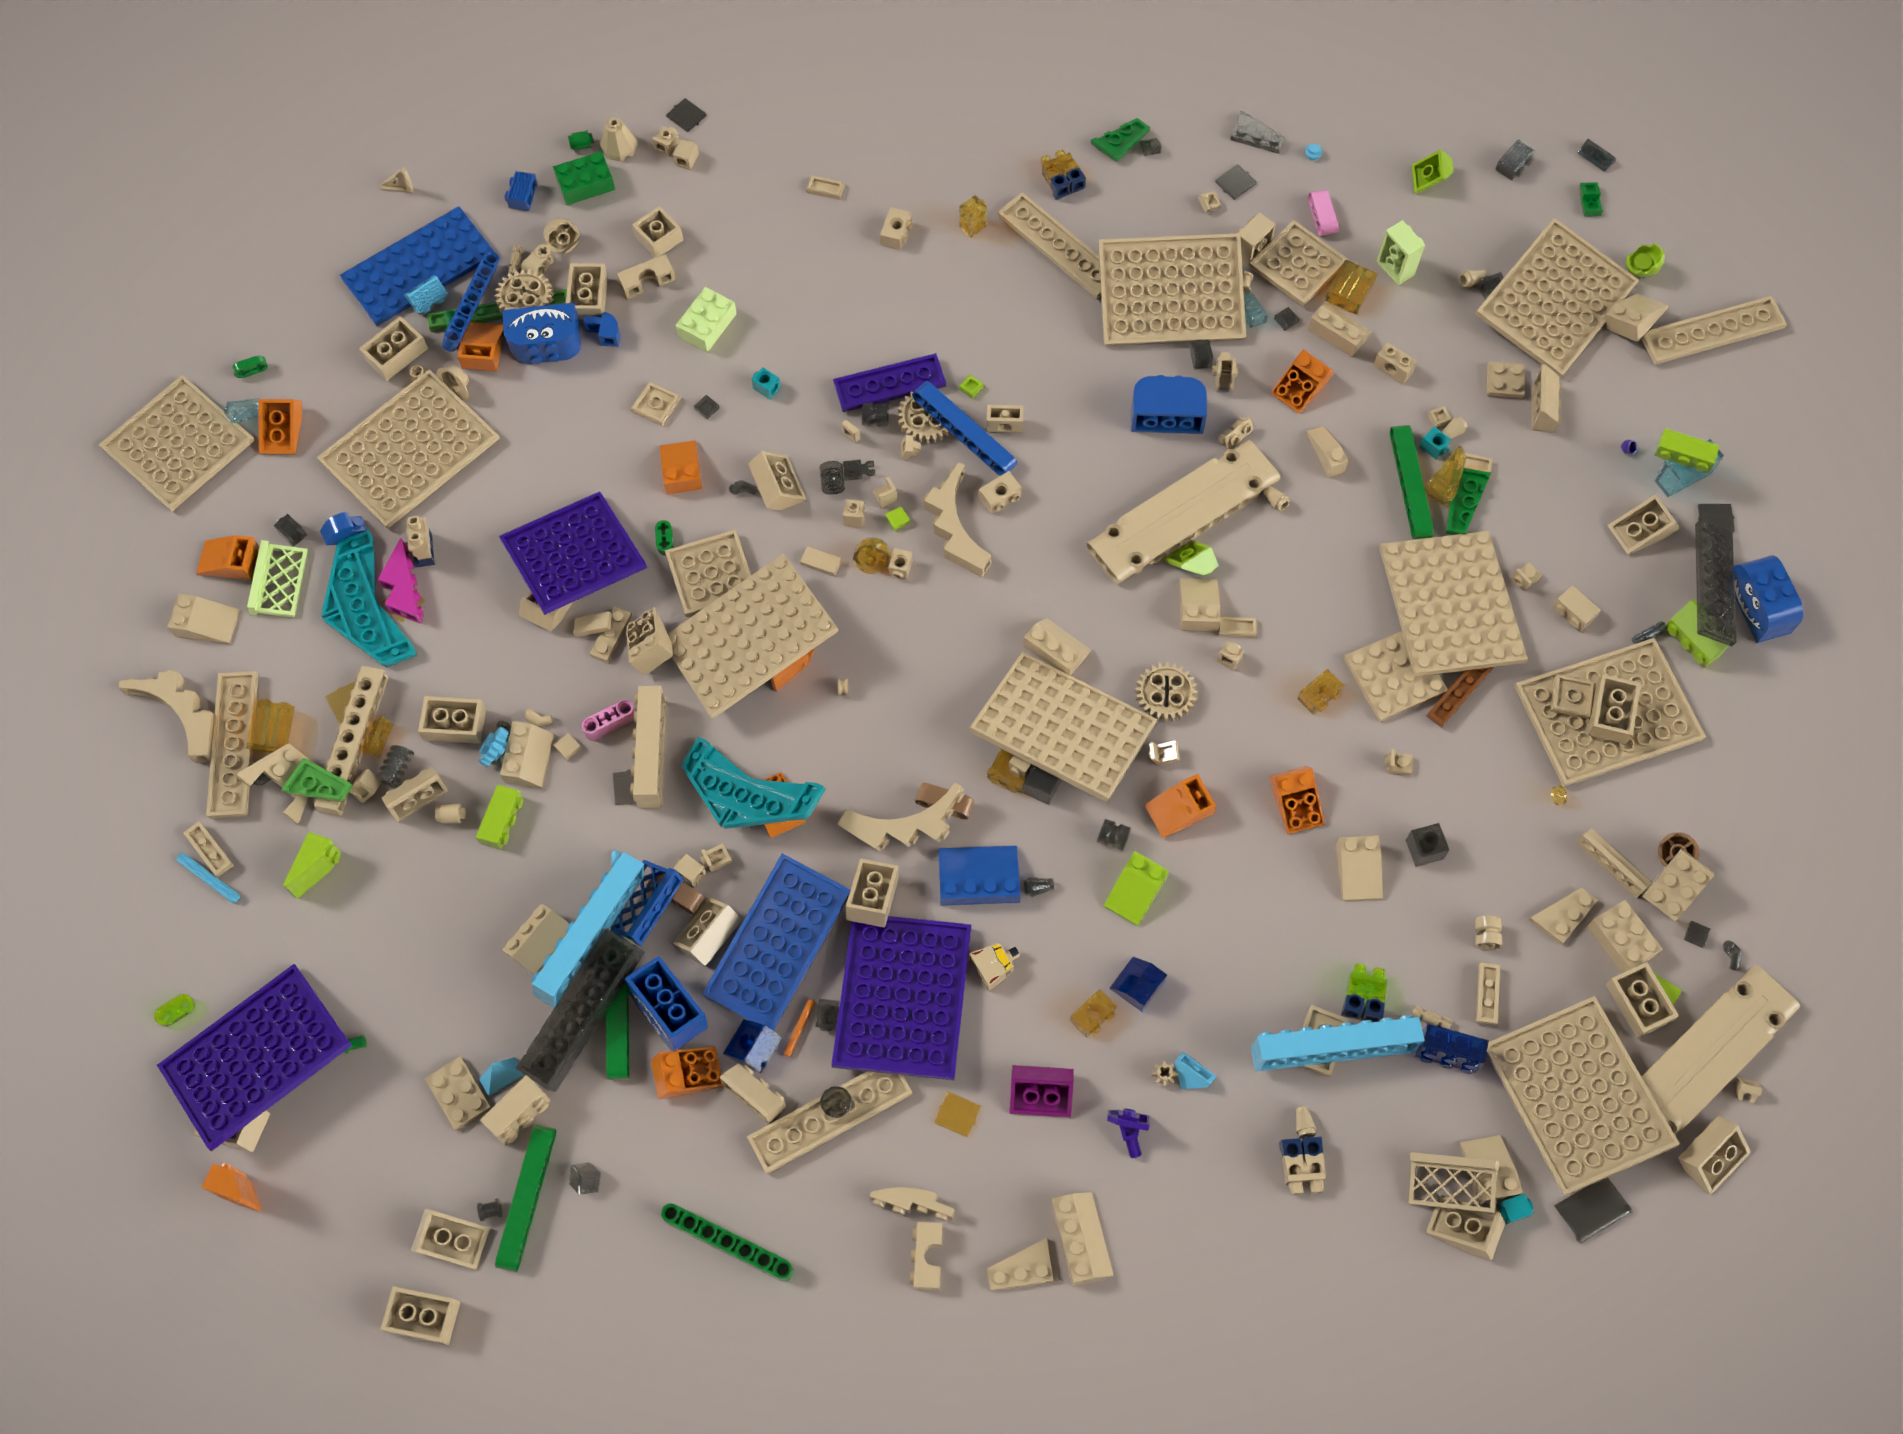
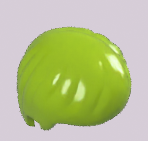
[1625,243,1665,278]

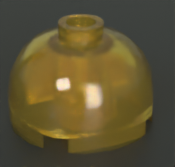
[853,537,891,574]

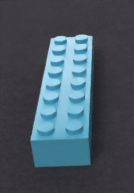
[531,852,644,1009]
[1251,1015,1425,1072]

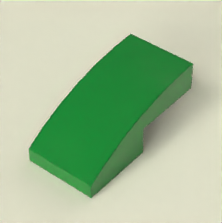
[1580,182,1603,216]

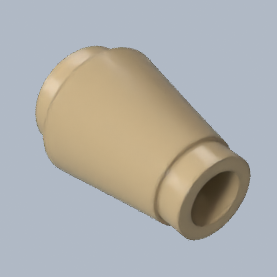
[1459,270,1487,288]
[1442,416,1468,439]
[1263,486,1290,512]
[1296,1106,1317,1139]

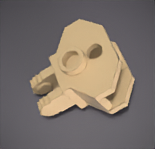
[1212,352,1238,392]

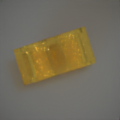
[959,195,987,238]

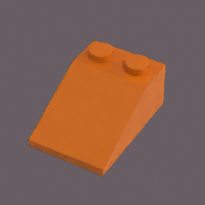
[258,399,302,454]
[660,440,703,494]

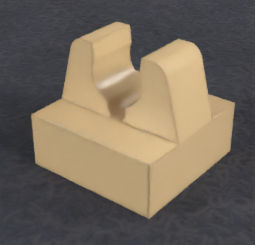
[901,435,921,460]
[1735,1077,1763,1103]

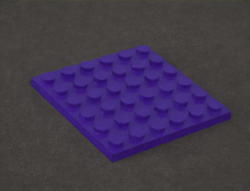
[499,491,647,615]

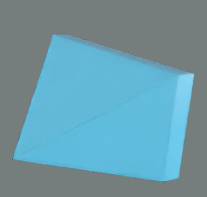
[1174,1052,1217,1089]
[479,1057,525,1097]

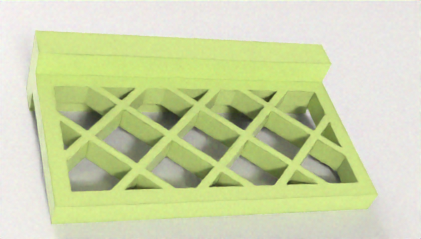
[247,540,308,618]

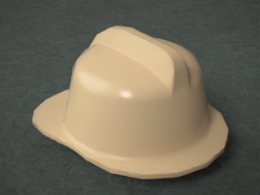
[437,366,469,401]

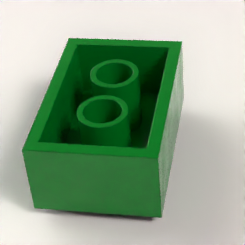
[553,151,615,206]

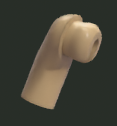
[525,708,553,726]

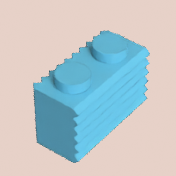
[404,276,448,314]

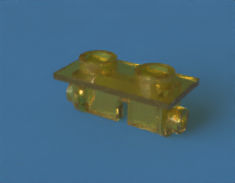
[363,715,394,758]

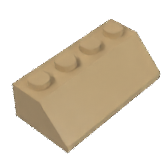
[1051,1192,1114,1286]

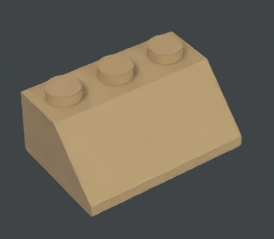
[1308,304,1372,357]
[1532,364,1562,432]
[748,451,807,510]
[1023,618,1091,676]
[500,721,555,788]
[381,766,448,822]
[671,898,743,966]
[502,904,569,975]
[719,1064,786,1125]
[1678,1116,1751,1195]

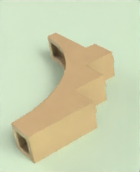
[923,462,992,577]
[119,670,214,762]
[837,782,964,851]

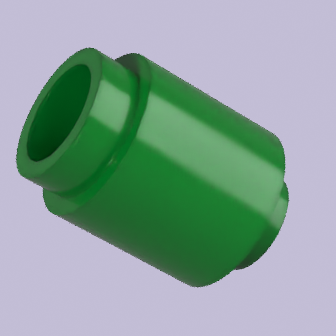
[568,130,594,150]

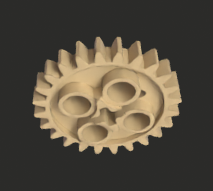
[495,269,554,312]
[897,391,949,444]
[1135,662,1198,722]

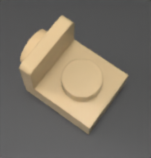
[1512,562,1543,591]
[1384,749,1413,775]

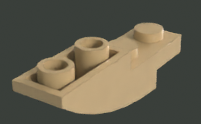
[870,1187,955,1221]

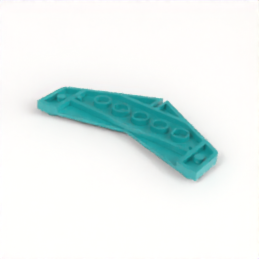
[321,530,417,667]
[682,737,826,829]

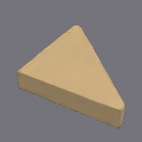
[381,167,413,192]

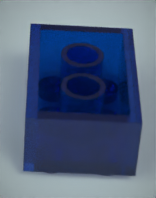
[1415,1024,1489,1074]

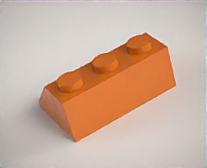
[201,1162,262,1212]

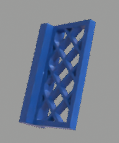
[610,860,684,946]

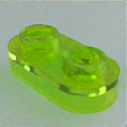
[154,994,195,1027]

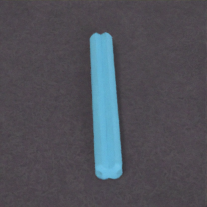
[176,853,240,903]

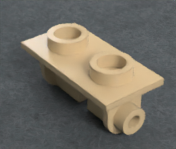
[1218,416,1254,450]

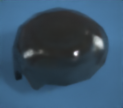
[820,1086,852,1118]

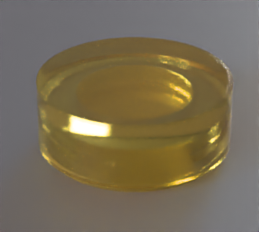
[1551,785,1567,805]

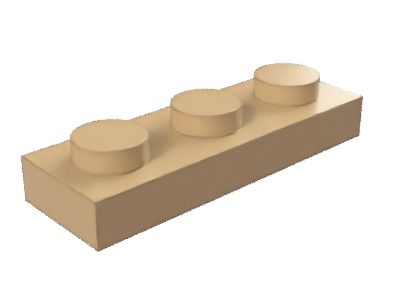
[590,606,632,663]
[183,821,234,878]
[1475,962,1500,1026]

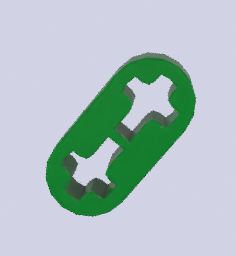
[232,355,268,378]
[655,520,674,555]

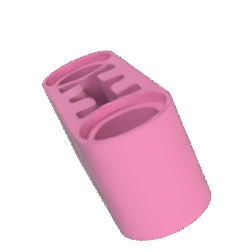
[1308,189,1338,236]
[582,700,635,741]

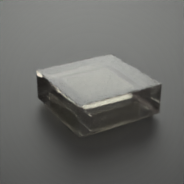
[1274,307,1299,331]
[694,395,720,419]
[1683,920,1710,948]

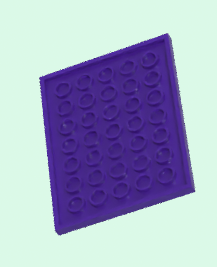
[831,916,972,1081]
[157,964,352,1152]

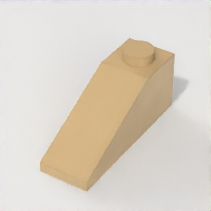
[1307,426,1348,478]

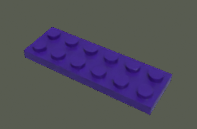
[833,353,946,412]

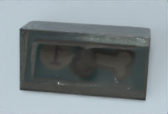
[1577,139,1616,172]

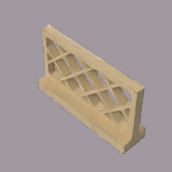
[1409,1152,1499,1213]

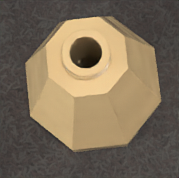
[600,117,637,161]

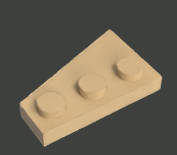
[987,1238,1054,1291]

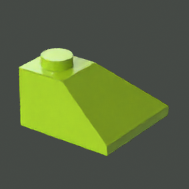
[1411,149,1454,194]
[1163,540,1219,575]

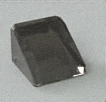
[1140,138,1161,156]

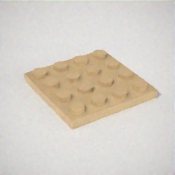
[1249,220,1348,307]
[665,529,751,617]
[1343,631,1448,722]

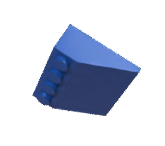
[939,845,1020,906]

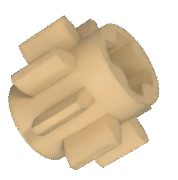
[1151,1060,1178,1088]

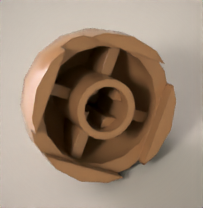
[1658,832,1699,867]

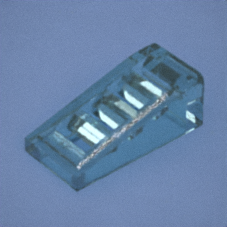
[1244,293,1268,328]
[224,398,260,424]

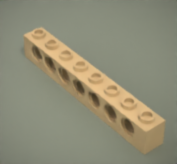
[314,666,388,817]

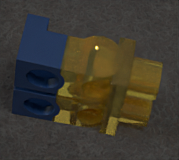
[1041,149,1086,200]

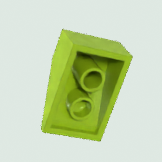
[282,832,341,899]
[1103,851,1169,926]

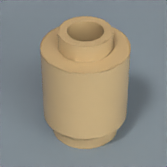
[435,804,466,824]

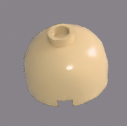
[543,217,580,253]

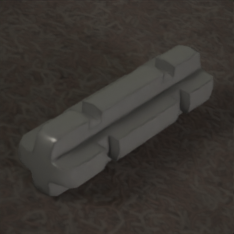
[1632,621,1667,644]

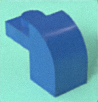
[583,312,621,347]
[320,512,367,546]

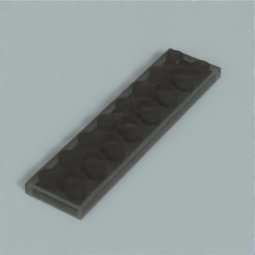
[1695,519,1737,647]

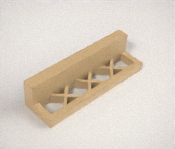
[1577,828,1652,898]

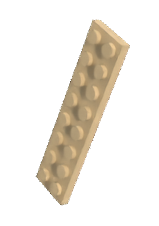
[998,192,1101,299]
[1641,296,1787,365]
[206,671,258,818]
[747,1072,913,1175]

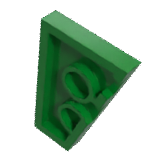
[1091,118,1150,162]

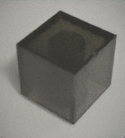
[1023,765,1062,805]
[1406,823,1450,867]

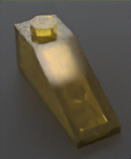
[1425,445,1467,506]

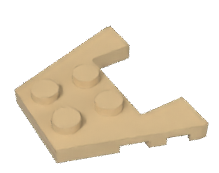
[235,743,312,824]

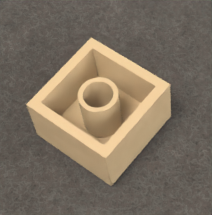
[632,206,683,258]
[1237,213,1276,266]

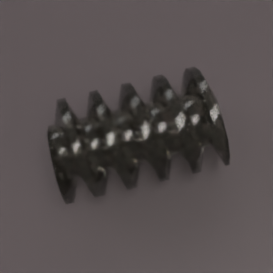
[376,745,414,789]

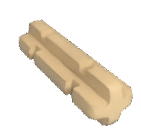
[508,245,523,276]
[1411,1006,1452,1030]

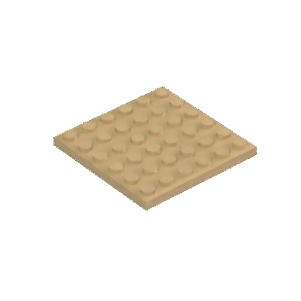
[99,375,255,512]

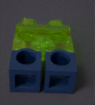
[1341,963,1388,1022]

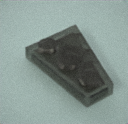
[1230,110,1285,154]

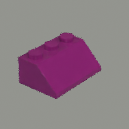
[1009,1065,1074,1118]

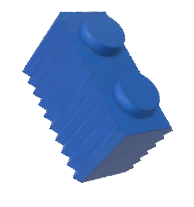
[505,171,538,211]

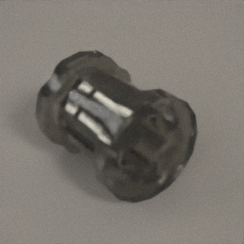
[477,1198,502,1222]

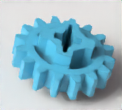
[479,727,509,767]

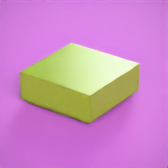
[959,375,984,399]
[885,506,910,531]

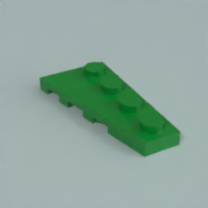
[1446,467,1491,535]

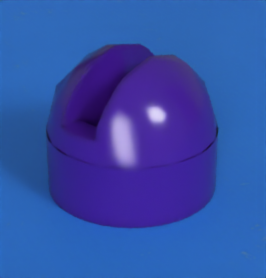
[1621,440,1638,454]

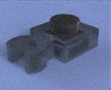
[843,460,875,481]

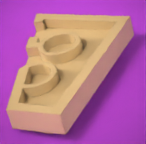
[1529,888,1598,945]

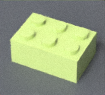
[1377,220,1425,285]
[675,287,737,353]

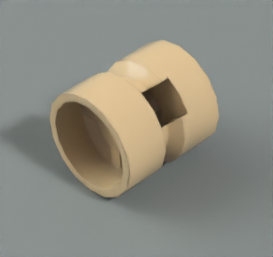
[1475,915,1502,950]

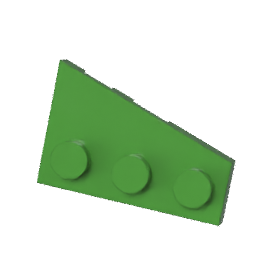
[281,758,353,802]

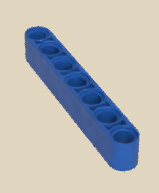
[442,251,500,352]
[912,381,1017,476]

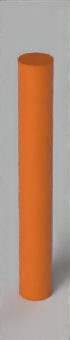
[783,999,816,1058]

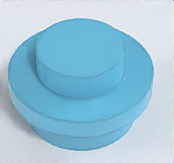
[1305,144,1322,160]

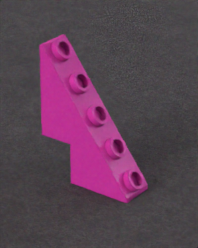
[378,538,424,624]

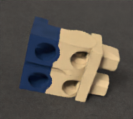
[406,516,435,568]
[1279,1137,1326,1195]

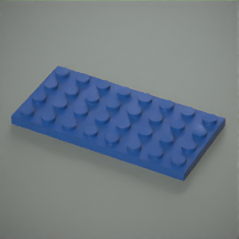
[340,206,495,327]
[702,853,851,1033]

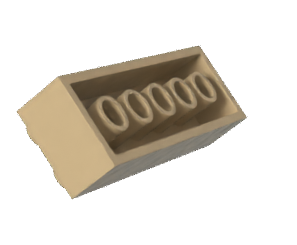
[630,686,667,808]

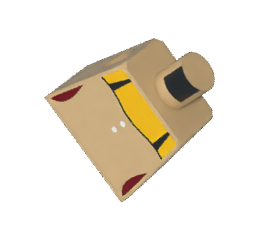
[969,943,1020,991]

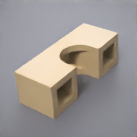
[617,254,676,299]
[910,1222,943,1291]

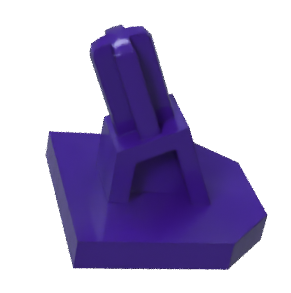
[1107,1108,1149,1158]

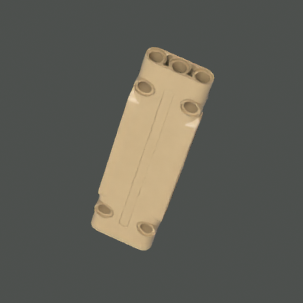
[1086,440,1280,584]
[1641,965,1800,1159]

